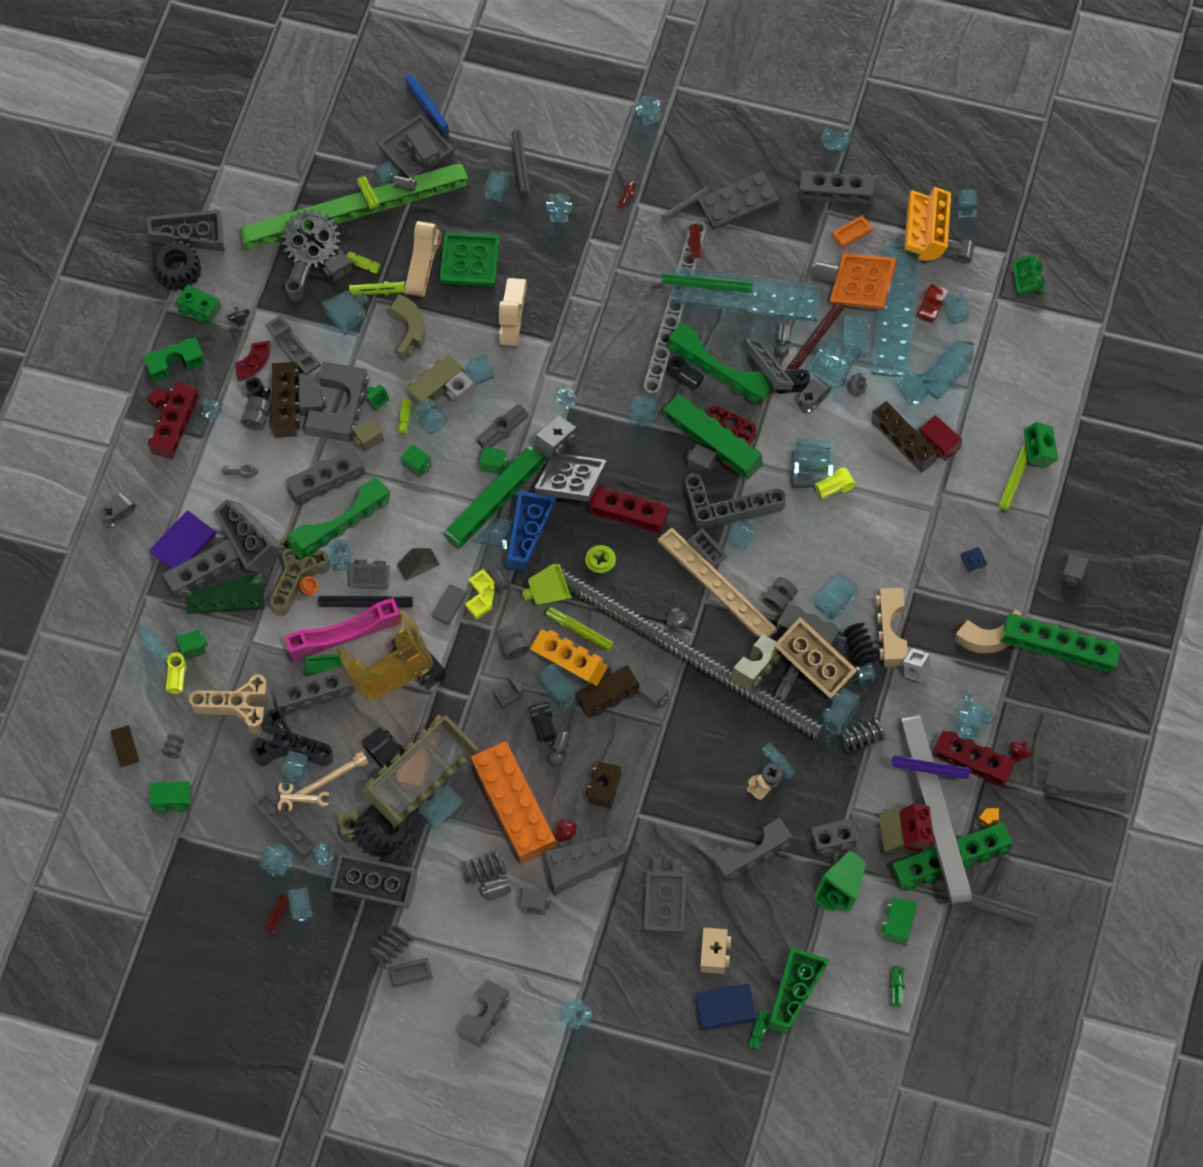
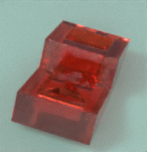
[917,284,948,323]

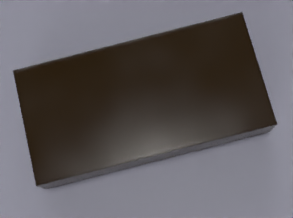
[110,725,140,767]

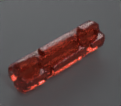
[689,224,702,259]
[265,895,289,933]

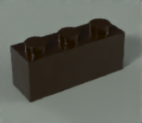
[577,665,639,718]

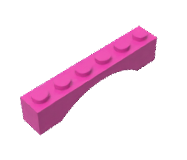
[284,598,401,662]

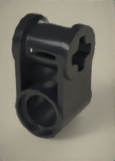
[775,369,810,394]

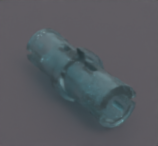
[762,743,797,780]

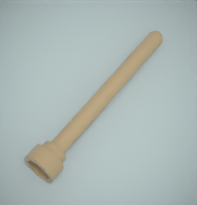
[284,751,369,806]

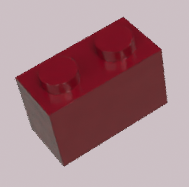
[919,415,962,461]

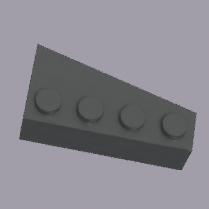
[214,499,286,573]

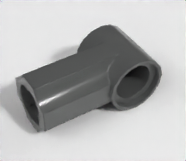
[941,239,975,264]
[285,262,310,301]

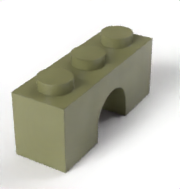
[730,634,782,692]

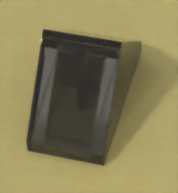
[397,548,440,581]

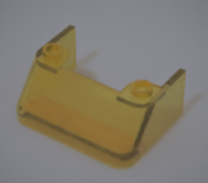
[337,611,433,701]

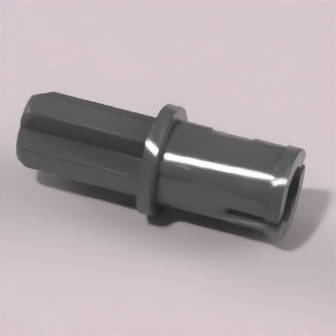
[774,664,801,701]

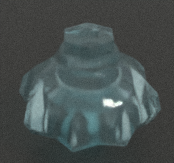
[555,386,576,409]
[202,399,223,420]

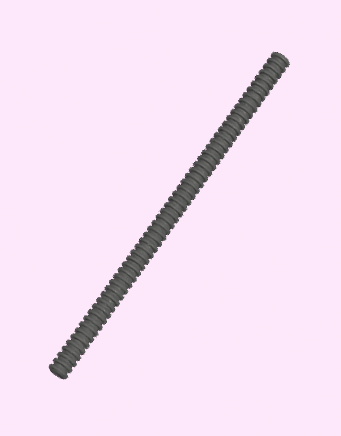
[551,563,824,740]

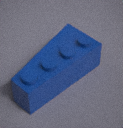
[506,491,557,572]

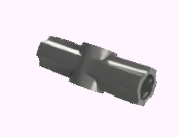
[476,404,529,449]

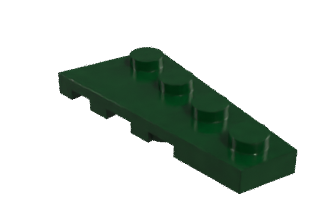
[187,572,264,614]

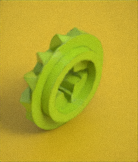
[585,545,616,574]

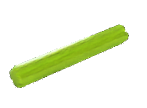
[999,444,1028,510]
[546,607,613,652]

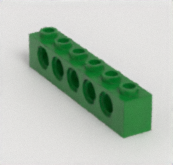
[1000,614,1120,673]
[892,822,1013,891]

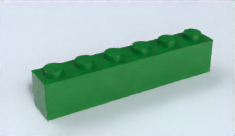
[663,394,763,480]

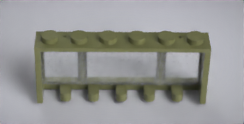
[362,715,479,829]

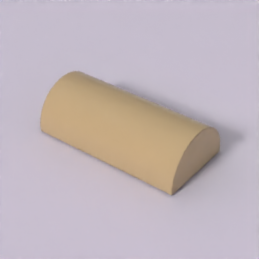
[774,617,857,699]

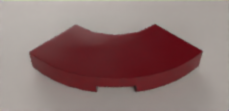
[235,341,271,382]

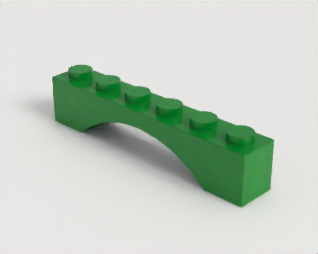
[666,322,773,406]
[287,476,390,560]

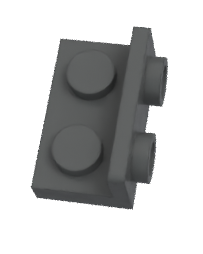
[349,560,390,588]

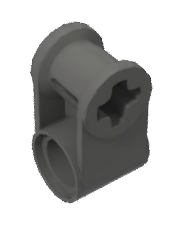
[799,376,832,413]
[99,492,136,528]

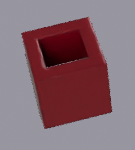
[147,389,168,409]

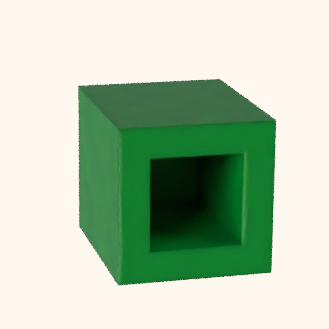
[401,444,432,478]
[479,447,509,475]
[177,629,208,660]

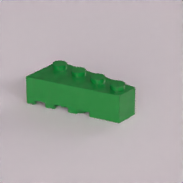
[767,948,830,1034]

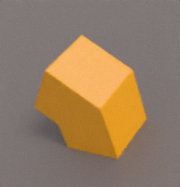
[978,808,999,828]

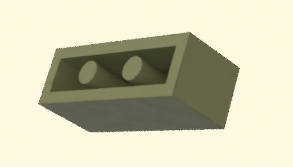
[407,354,464,411]

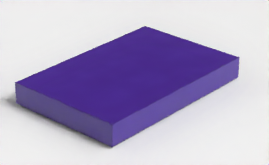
[149,510,216,569]

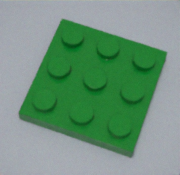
[440,232,500,287]

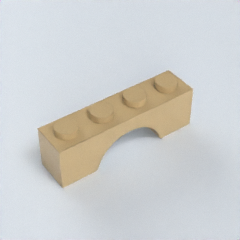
[876,588,908,667]

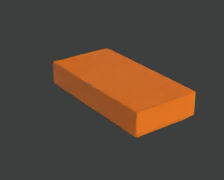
[832,215,873,249]

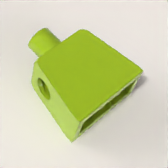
[522,564,572,605]

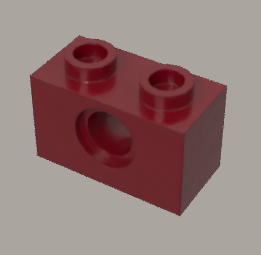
[899,803,935,851]

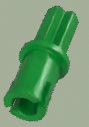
[889,966,905,1007]

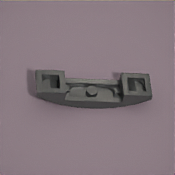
[265,315,321,375]

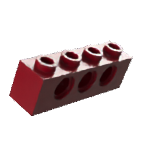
[148,382,199,460]
[589,487,669,534]
[932,730,1015,788]

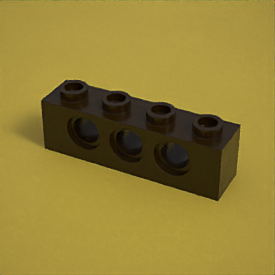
[272,362,300,438]
[871,401,937,473]

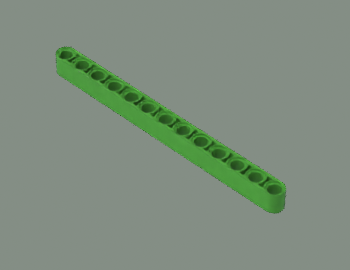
[239,164,469,249]

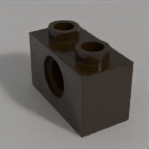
[585,761,622,809]

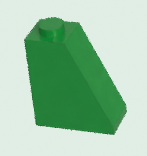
[813,850,866,912]

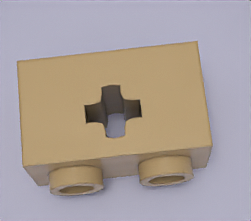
[701,928,731,974]

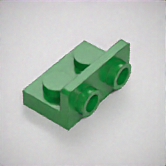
[1012,254,1046,296]

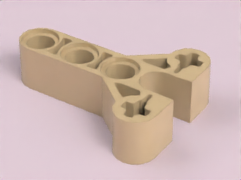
[405,221,442,298]
[499,278,527,347]
[189,674,268,734]

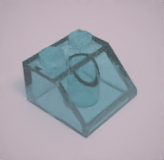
[794,437,835,476]

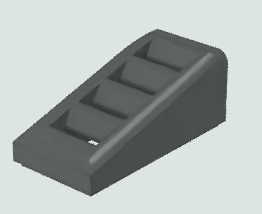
[687,528,727,568]

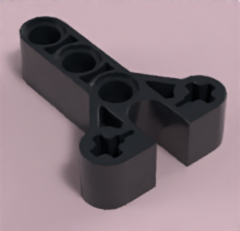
[252,708,334,766]

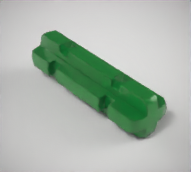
[749,1011,771,1050]

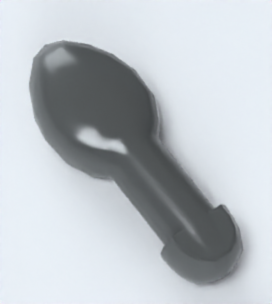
[222,464,259,478]

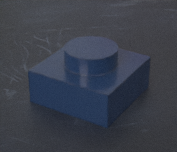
[961,547,987,572]

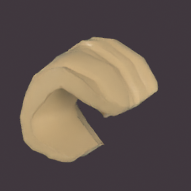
[746,774,772,800]

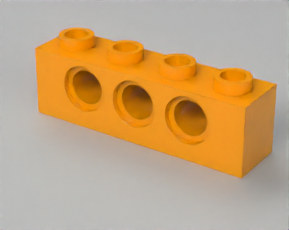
[530,629,608,686]

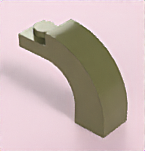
[390,294,425,361]

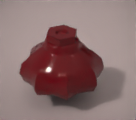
[1010,741,1033,762]
[554,820,577,842]

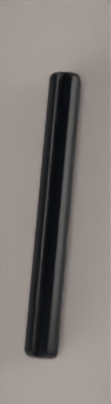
[318,596,413,608]

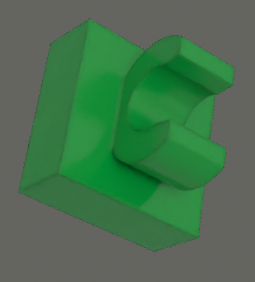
[365,384,390,411]

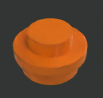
[299,576,319,595]

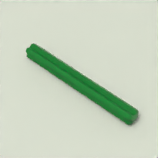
[661,273,753,293]

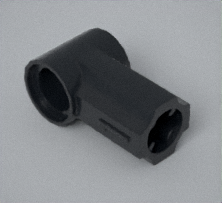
[668,356,704,390]
[245,376,271,401]
[529,702,557,742]

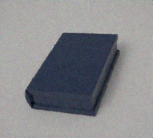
[695,983,756,1031]

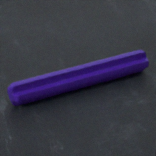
[891,755,970,779]

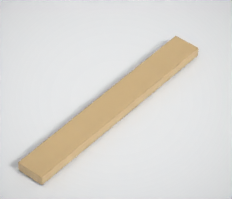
[658,528,777,639]

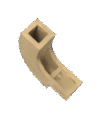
[955,609,1022,653]

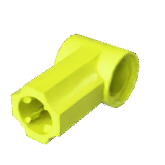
[815,467,856,499]
[166,652,187,694]

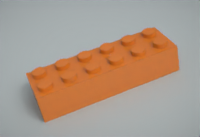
[471,741,557,865]

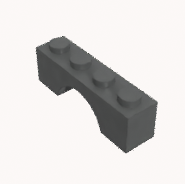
[713,818,793,883]

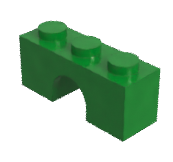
[143,337,205,383]

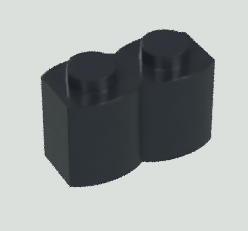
[362,727,405,769]

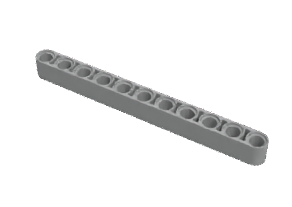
[644,220,706,401]
[900,714,972,905]

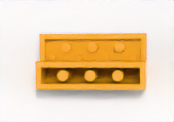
[904,187,951,261]

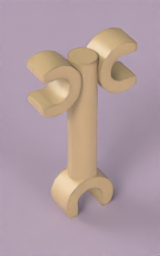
[277,783,329,812]

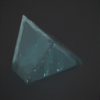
[470,518,514,549]

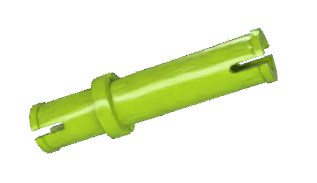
[349,281,405,297]

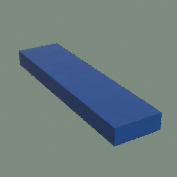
[405,73,449,137]

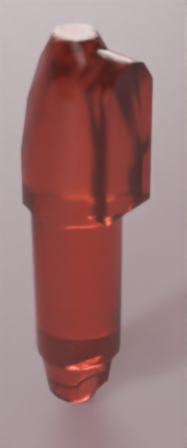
[618,181,637,209]

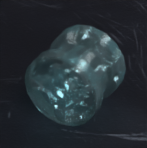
[855,662,876,685]
[312,843,334,866]

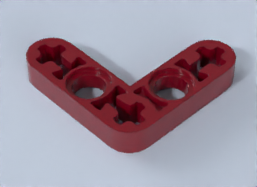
[707,406,757,470]

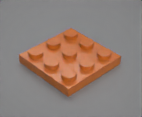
[830,253,897,310]

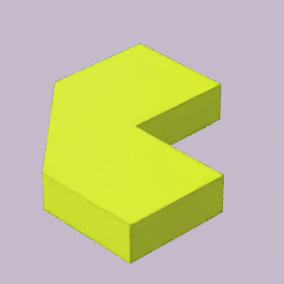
[465,569,495,620]

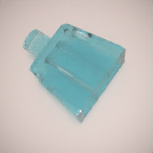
[322,291,369,336]

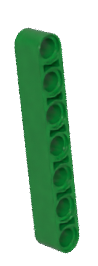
[444,446,546,548]

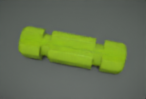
[357,176,379,209]
[346,252,380,274]
[397,399,412,435]

